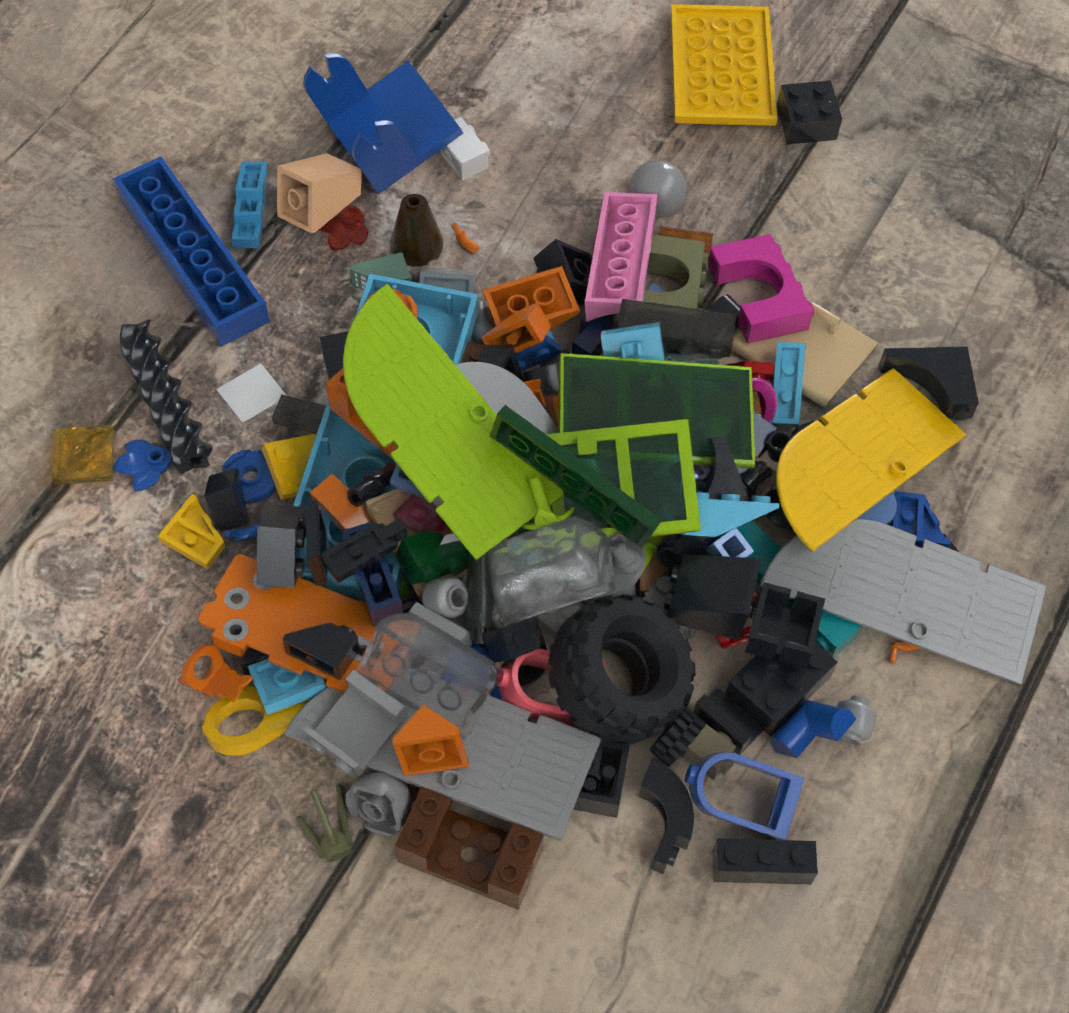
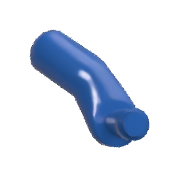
[225,522,259,541]

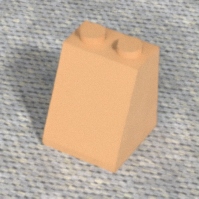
[277,153,362,233]

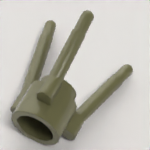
[296,783,354,862]

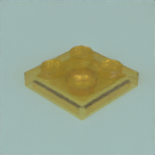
[52,425,115,485]

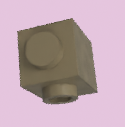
[683,724,736,780]

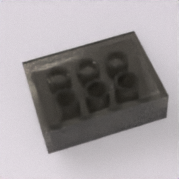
[617,299,737,359]

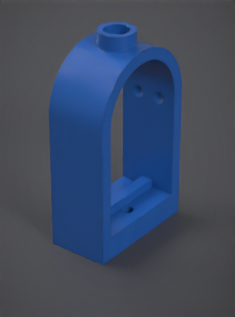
[685,753,805,840]

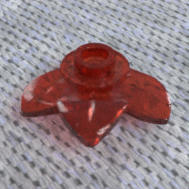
[319,206,368,250]

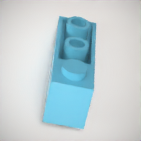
[680,492,779,537]

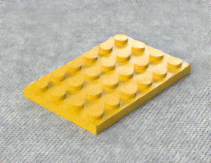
[670,4,778,126]

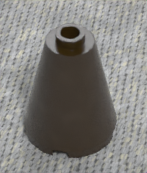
[390,194,443,267]

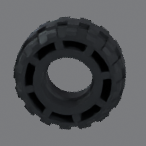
[548,594,696,744]

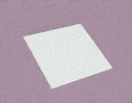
[216,363,288,423]

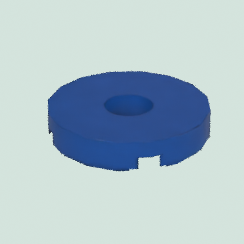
[222,449,276,504]

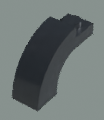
[638,758,694,874]

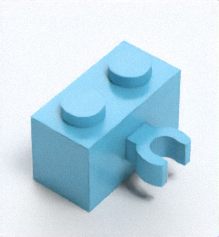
[601,322,665,361]

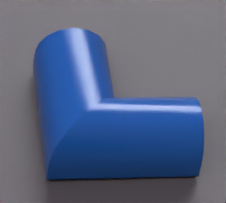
[770,700,856,758]

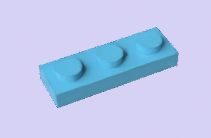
[770,342,806,428]

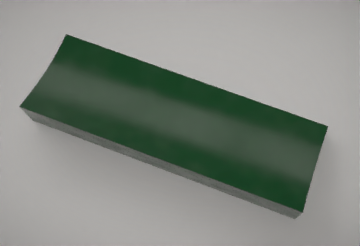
[490,404,662,548]

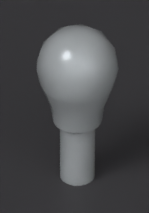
[472,300,494,345]

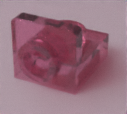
[393,493,446,534]

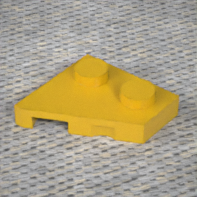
[158,494,225,569]

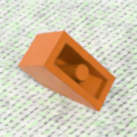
[481,303,552,353]

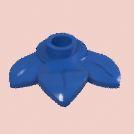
[113,440,172,492]

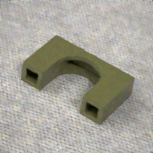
[626,235,709,336]

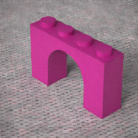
[708,234,814,344]

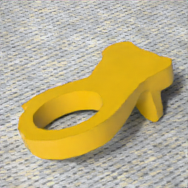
[202,678,328,756]

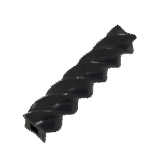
[120,319,213,474]

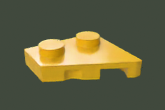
[262,434,316,500]

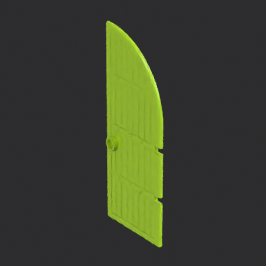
[343,284,564,560]

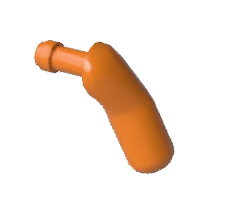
[451,223,479,253]
[888,641,921,664]

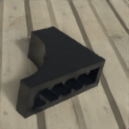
[879,347,979,420]
[674,433,750,540]

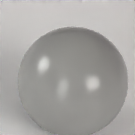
[628,160,687,218]

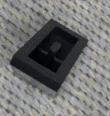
[204,468,250,532]

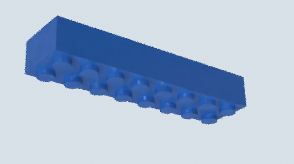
[113,156,270,347]

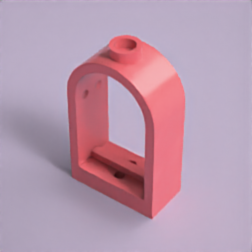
[496,649,605,731]

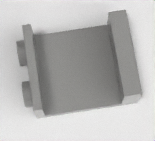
[304,669,408,777]

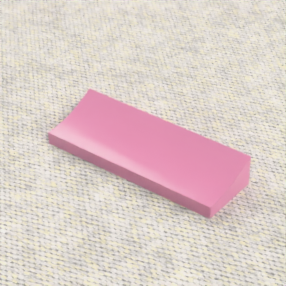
[585,192,658,322]

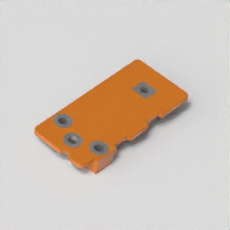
[198,554,419,694]

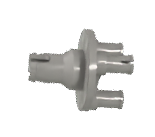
[556,509,646,602]

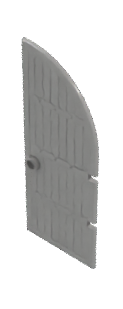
[760,519,1046,685]
[284,669,601,842]

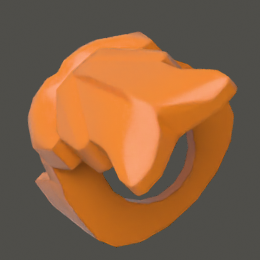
[177,643,253,702]

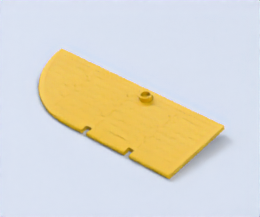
[776,368,967,553]

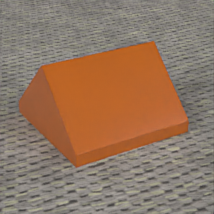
[392,704,470,776]

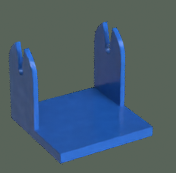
[303,54,464,194]

